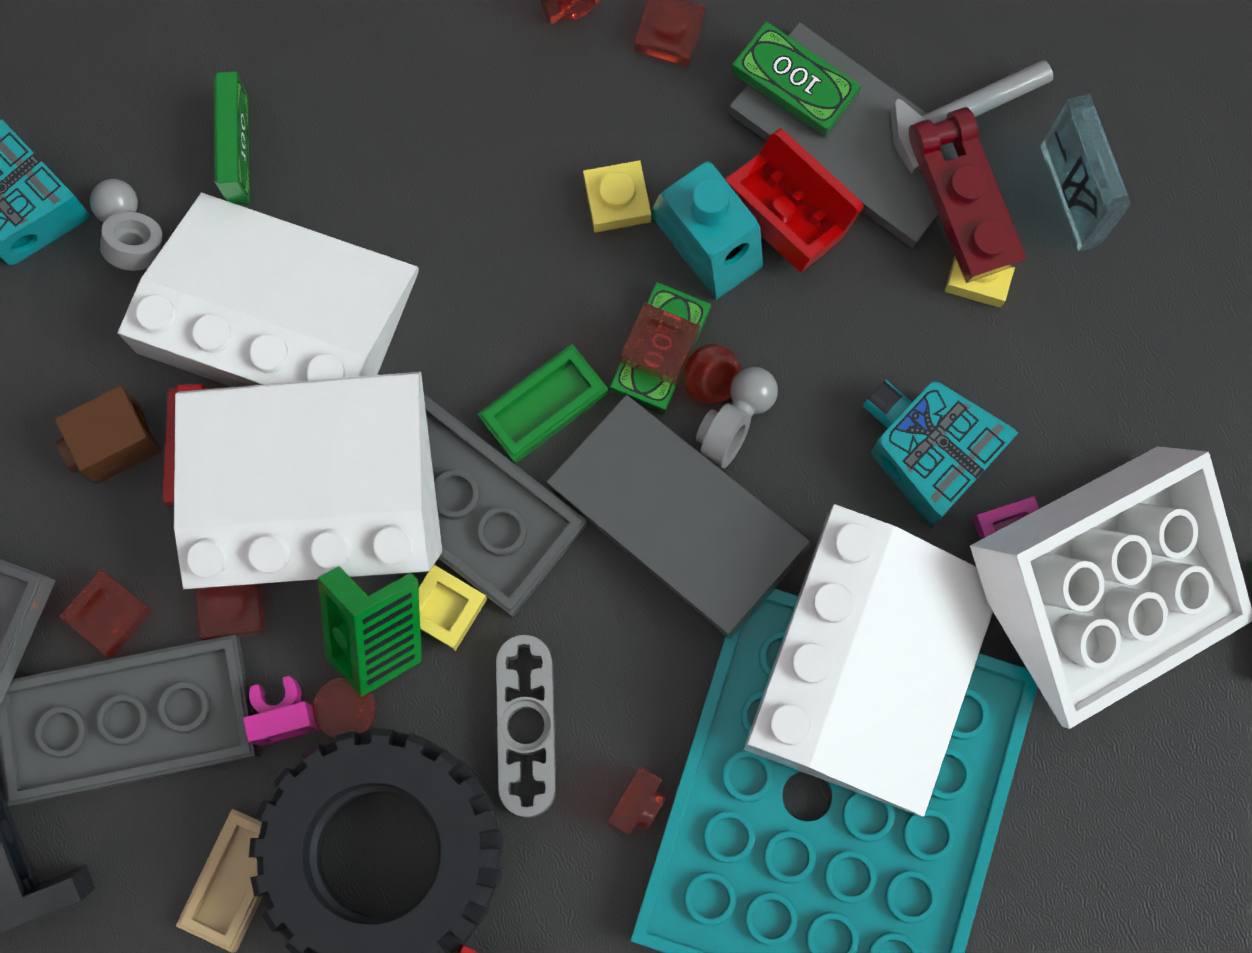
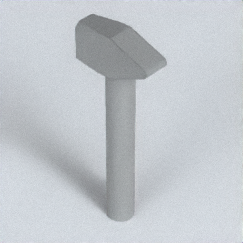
[890,60,1053,174]

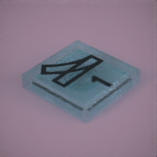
[1041,93,1131,251]

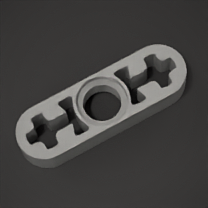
[496,635,556,818]

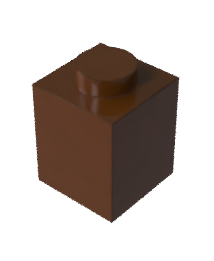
[54,385,162,484]

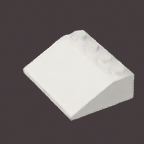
[118,192,419,387]
[174,371,442,589]
[970,446,1252,729]
[743,504,993,817]

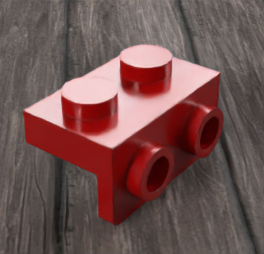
[725,128,864,273]

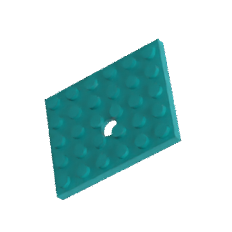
[630,589,1038,953]

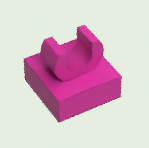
[243,676,321,747]

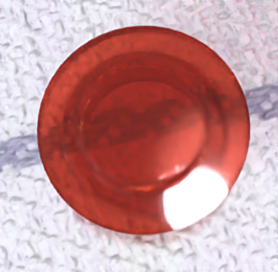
[683,343,741,403]
[313,677,376,738]

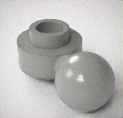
[90,179,162,271]
[696,367,778,468]

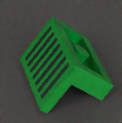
[318,566,422,697]

